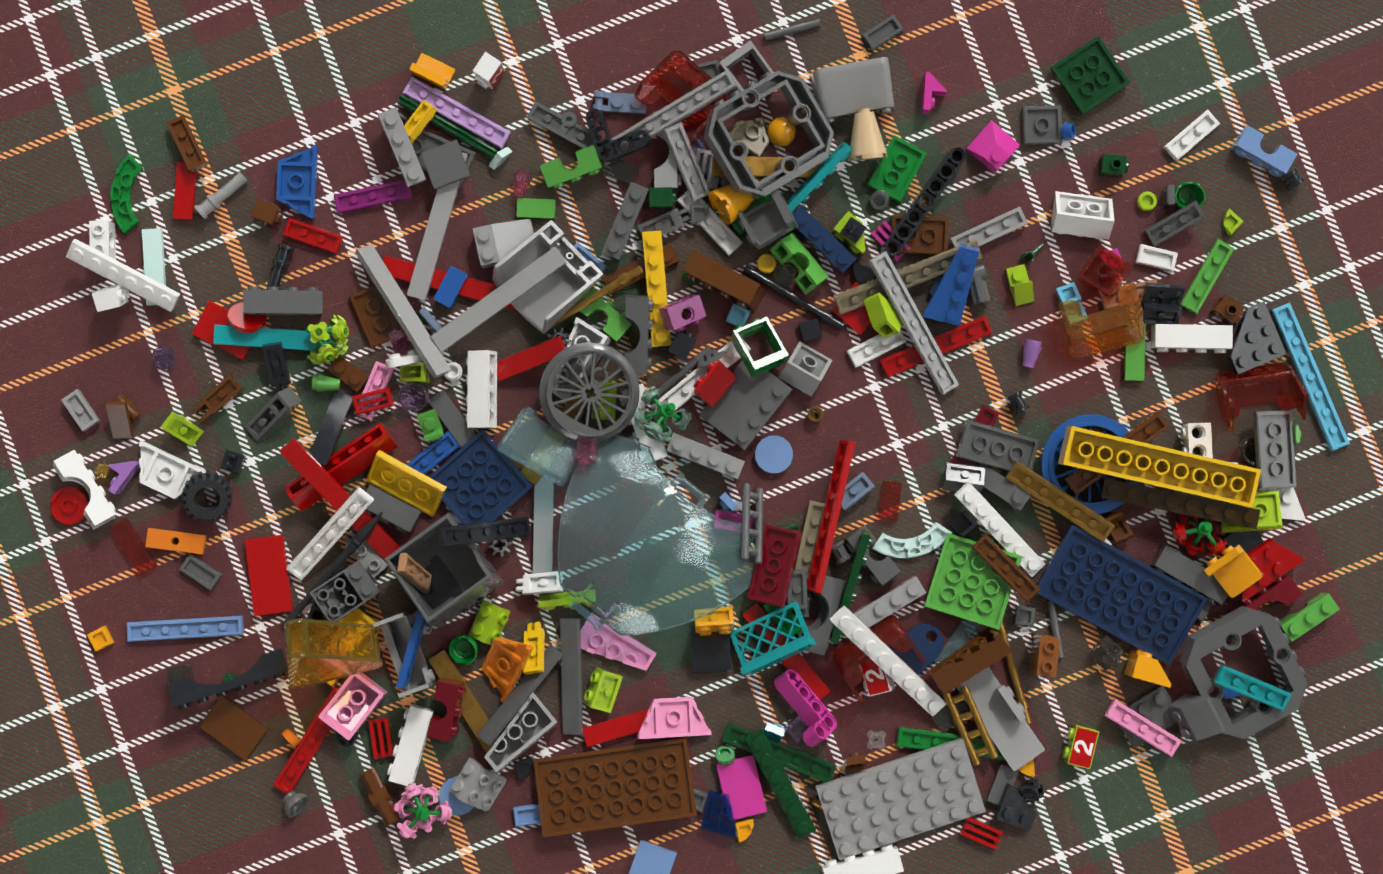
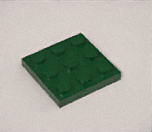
[1050,36,1131,115]

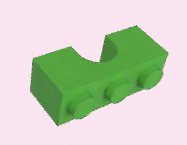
[540,145,603,189]
[770,232,829,295]
[574,288,632,343]
[1280,592,1340,642]

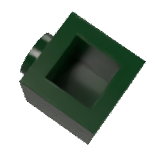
[1098,153,1129,178]
[649,187,676,210]

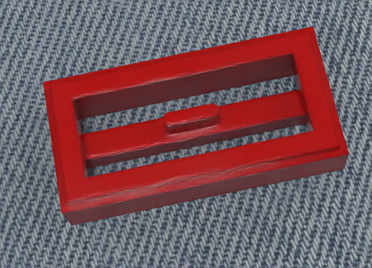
[352,387,395,415]
[369,717,393,759]
[960,817,1003,850]

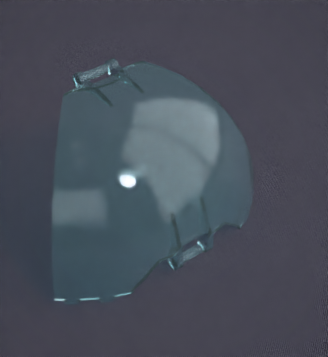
[558,435,755,636]

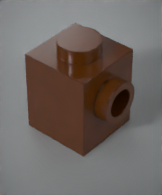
[250,198,283,228]
[1210,294,1245,325]

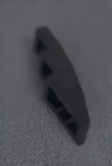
[310,391,353,466]

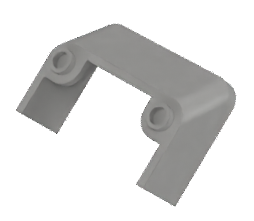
[373,612,435,698]

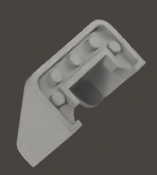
[811,57,894,124]

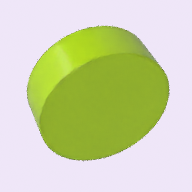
[1137,191,1157,211]

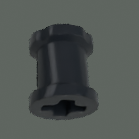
[1006,390,1030,415]

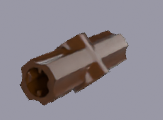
[360,767,401,827]

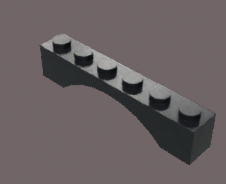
[167,648,288,710]

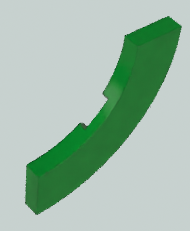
[110,154,144,235]

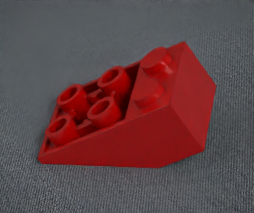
[693,360,737,408]

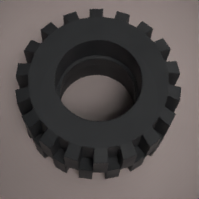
[182,471,232,523]

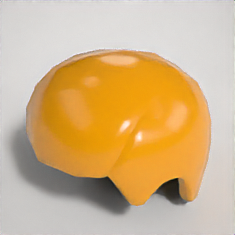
[767,117,796,147]

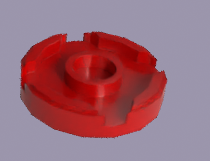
[228,302,267,334]
[50,487,89,525]

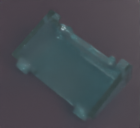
[496,406,589,487]

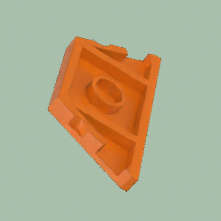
[481,637,534,702]

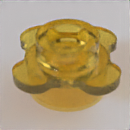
[94,460,110,479]

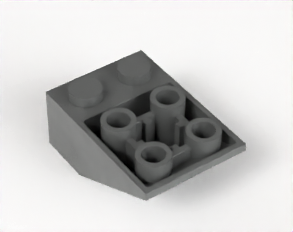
[310,560,380,625]

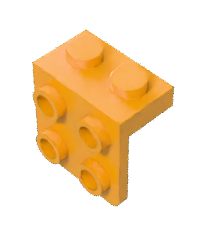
[1204,545,1262,598]
[694,606,734,636]

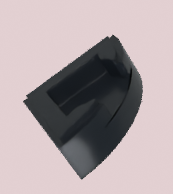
[853,262,872,285]
[514,756,533,781]

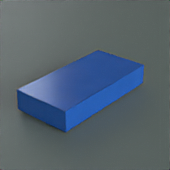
[433,266,468,309]

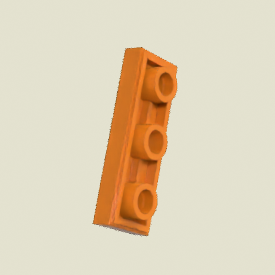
[145,528,207,554]

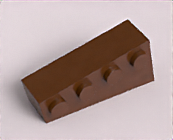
[683,250,766,312]

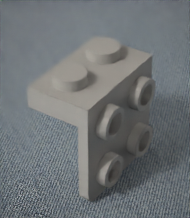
[449,758,507,811]

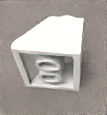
[1051,191,1114,240]

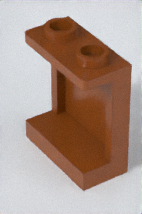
[1028,633,1060,677]

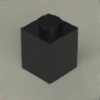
[668,330,696,362]

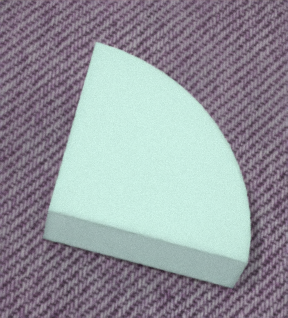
[489,147,513,170]

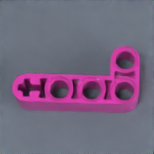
[774,669,837,747]

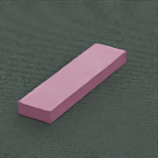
[1104,699,1182,757]

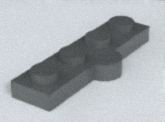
[526,101,603,149]

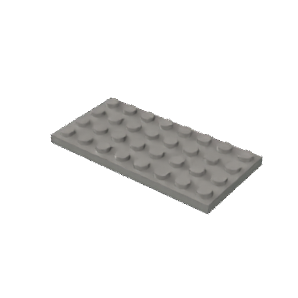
[815,738,986,860]

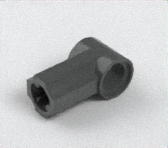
[970,264,990,305]

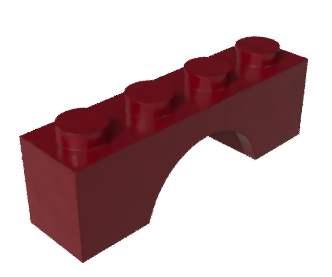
[1225,575,1303,639]

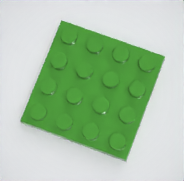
[925,533,1022,630]

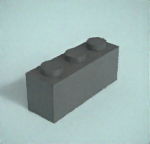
[365,485,423,534]

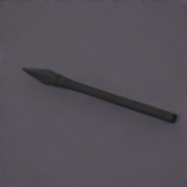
[282,512,383,628]

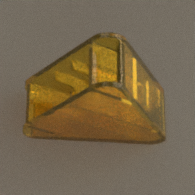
[284,619,383,688]

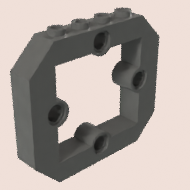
[703,71,834,199]
[1180,606,1308,739]

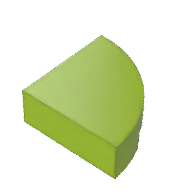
[1223,209,1243,236]

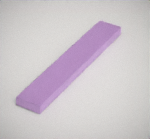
[403,77,511,149]

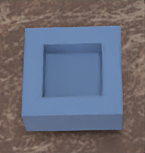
[719,492,738,511]

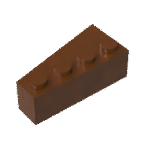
[926,627,1012,694]

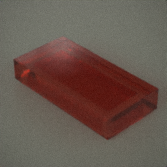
[878,480,902,521]

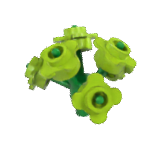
[306,315,349,365]

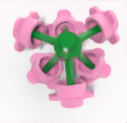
[394,783,452,839]

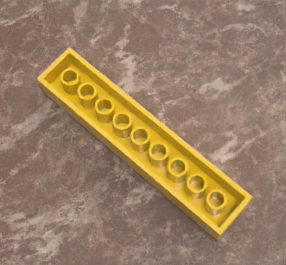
[1058,426,1261,508]

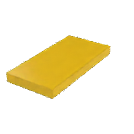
[366,450,447,517]

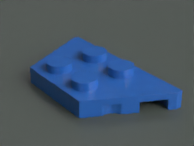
[276,145,318,219]

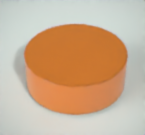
[282,729,300,747]

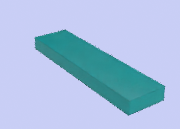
[1213,664,1292,712]

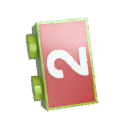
[1063,724,1099,769]

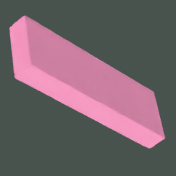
[354,361,394,421]

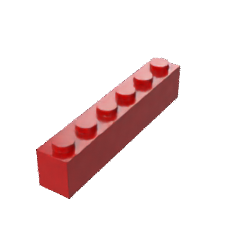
[285,423,398,511]

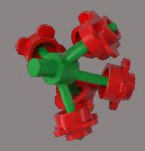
[1172,514,1227,556]

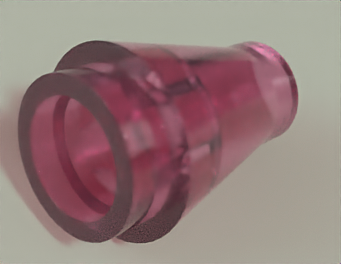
[513,169,533,198]

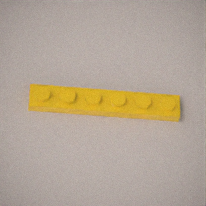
[642,230,671,347]

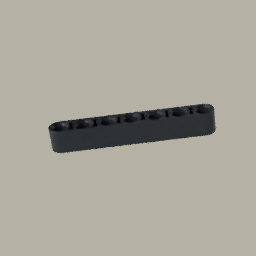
[881,147,966,259]

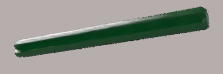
[397,95,498,159]

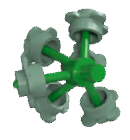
[634,386,692,442]

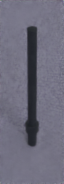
[743,265,845,330]

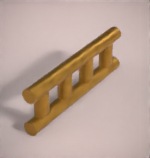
[942,685,998,766]

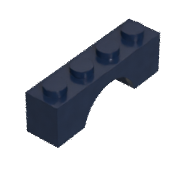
[793,206,856,275]

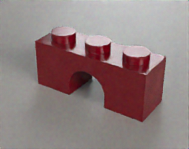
[427,677,466,742]

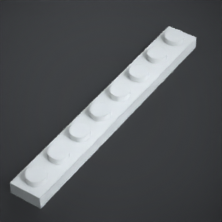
[830,606,946,717]

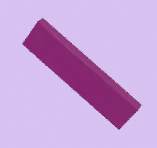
[334,179,413,214]

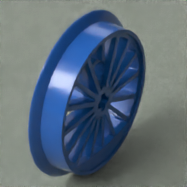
[1042,414,1138,514]

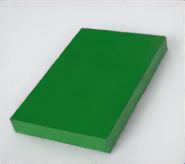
[866,135,927,204]

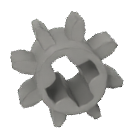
[488,539,513,557]

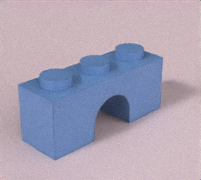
[1231,125,1297,177]

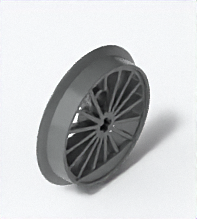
[539,342,640,443]

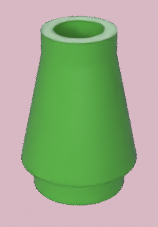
[312,373,340,392]

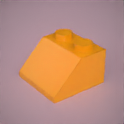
[1124,650,1171,688]

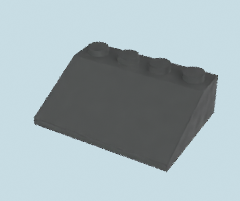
[699,361,792,450]

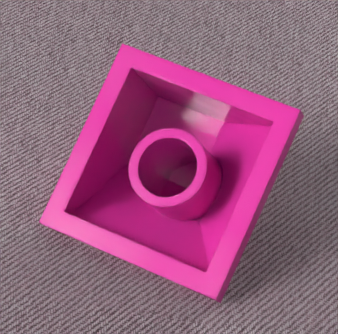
[966,120,1020,174]

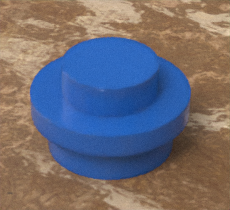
[1060,122,1076,141]

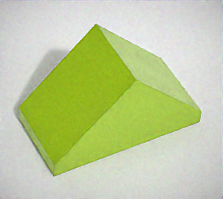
[399,362,430,383]

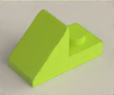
[1005,264,1034,306]
[161,411,204,447]

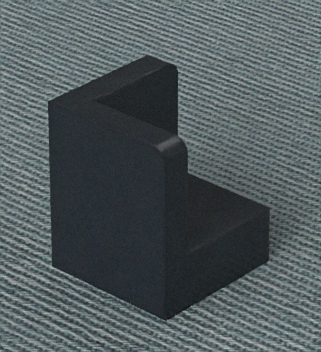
[948,510,978,537]

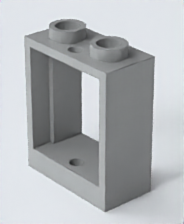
[719,40,774,102]

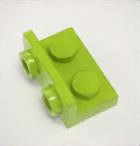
[584,667,623,713]

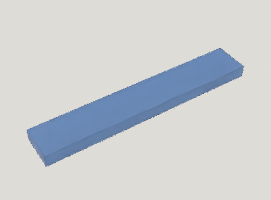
[127,616,244,642]

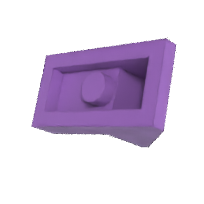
[108,461,140,495]

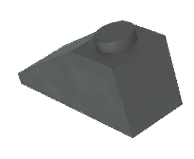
[245,387,302,441]
[977,463,1031,511]

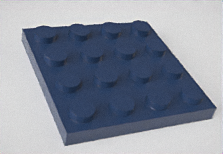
[429,429,533,525]

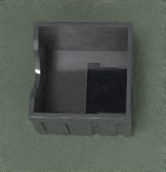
[384,513,504,627]

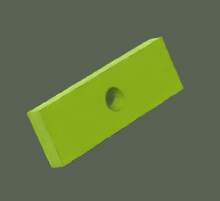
[538,588,597,610]

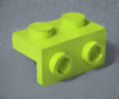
[469,600,510,645]

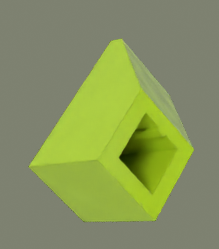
[833,211,865,255]
[864,293,902,339]

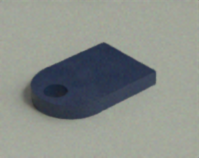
[890,623,944,675]

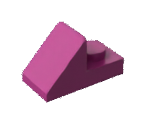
[921,72,947,114]

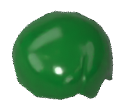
[1175,182,1205,209]
[448,635,478,665]

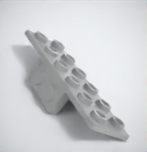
[956,667,1045,771]

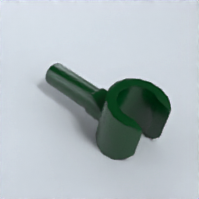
[1020,243,1044,265]

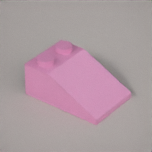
[318,669,388,740]

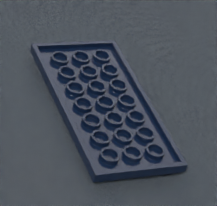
[1037,524,1208,665]

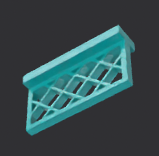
[730,602,816,675]

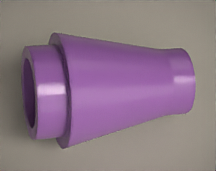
[1022,339,1042,368]

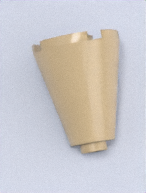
[849,108,887,161]

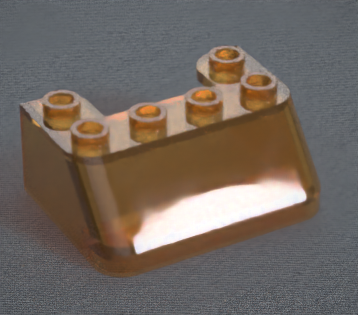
[1056,282,1145,359]

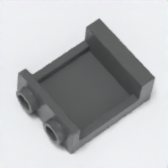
[738,189,798,249]

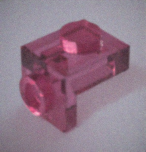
[388,328,413,356]
[573,437,598,465]

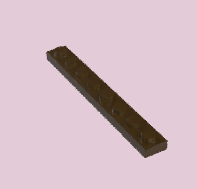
[1101,478,1260,529]

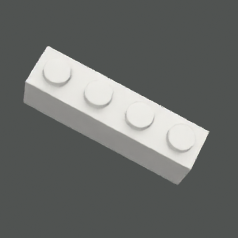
[1151,324,1233,354]
[466,350,497,429]
[387,704,435,786]
[822,844,904,874]

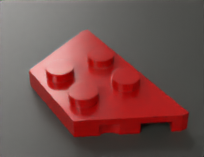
[1239,538,1304,602]

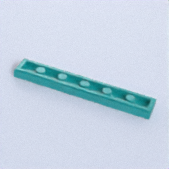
[213,325,332,351]

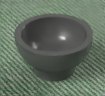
[283,791,310,818]

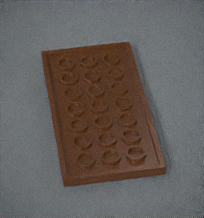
[533,738,697,837]

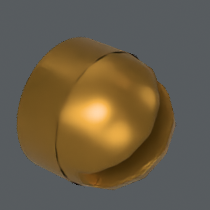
[808,406,824,422]

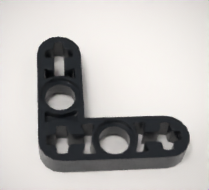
[586,108,652,163]

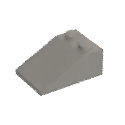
[473,219,534,269]

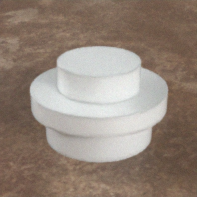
[444,362,463,381]

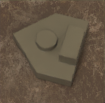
[729,117,769,157]

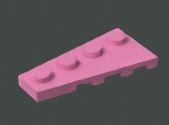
[580,613,657,671]

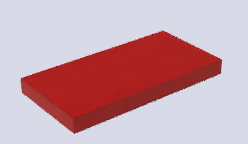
[244,535,294,616]

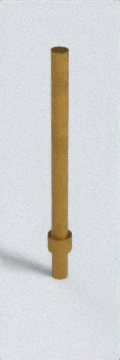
[551,266,643,328]
[998,620,1032,724]

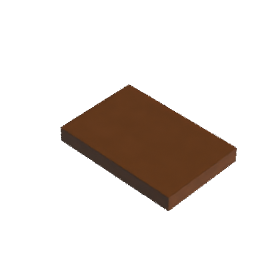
[890,215,949,256]
[349,285,406,349]
[198,695,269,760]

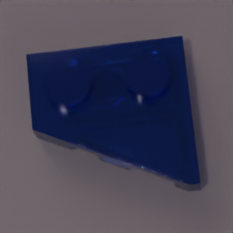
[701,790,738,838]

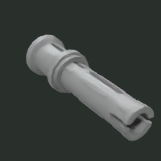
[194,172,248,220]

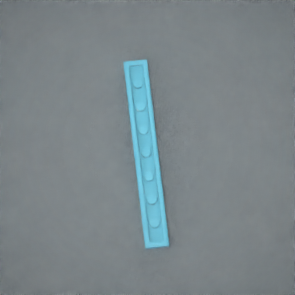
[1270,303,1350,451]

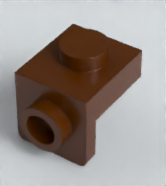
[1106,511,1134,545]
[844,753,866,776]

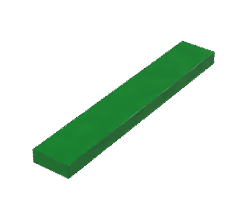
[896,727,1005,760]

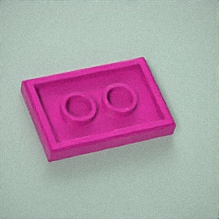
[716,754,767,821]

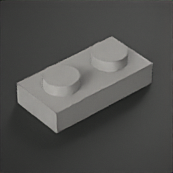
[61,389,101,432]

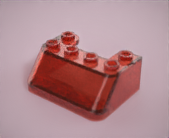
[634,50,730,146]

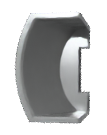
[492,220,604,334]

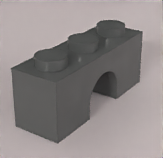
[846,525,900,585]

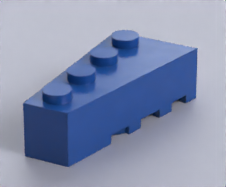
[922,244,980,326]

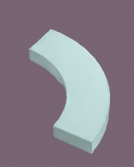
[872,522,952,558]

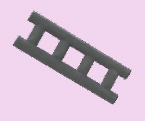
[741,483,763,564]

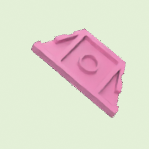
[637,697,711,739]

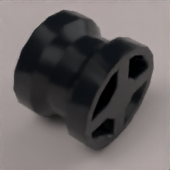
[1280,168,1305,191]
[337,731,358,747]

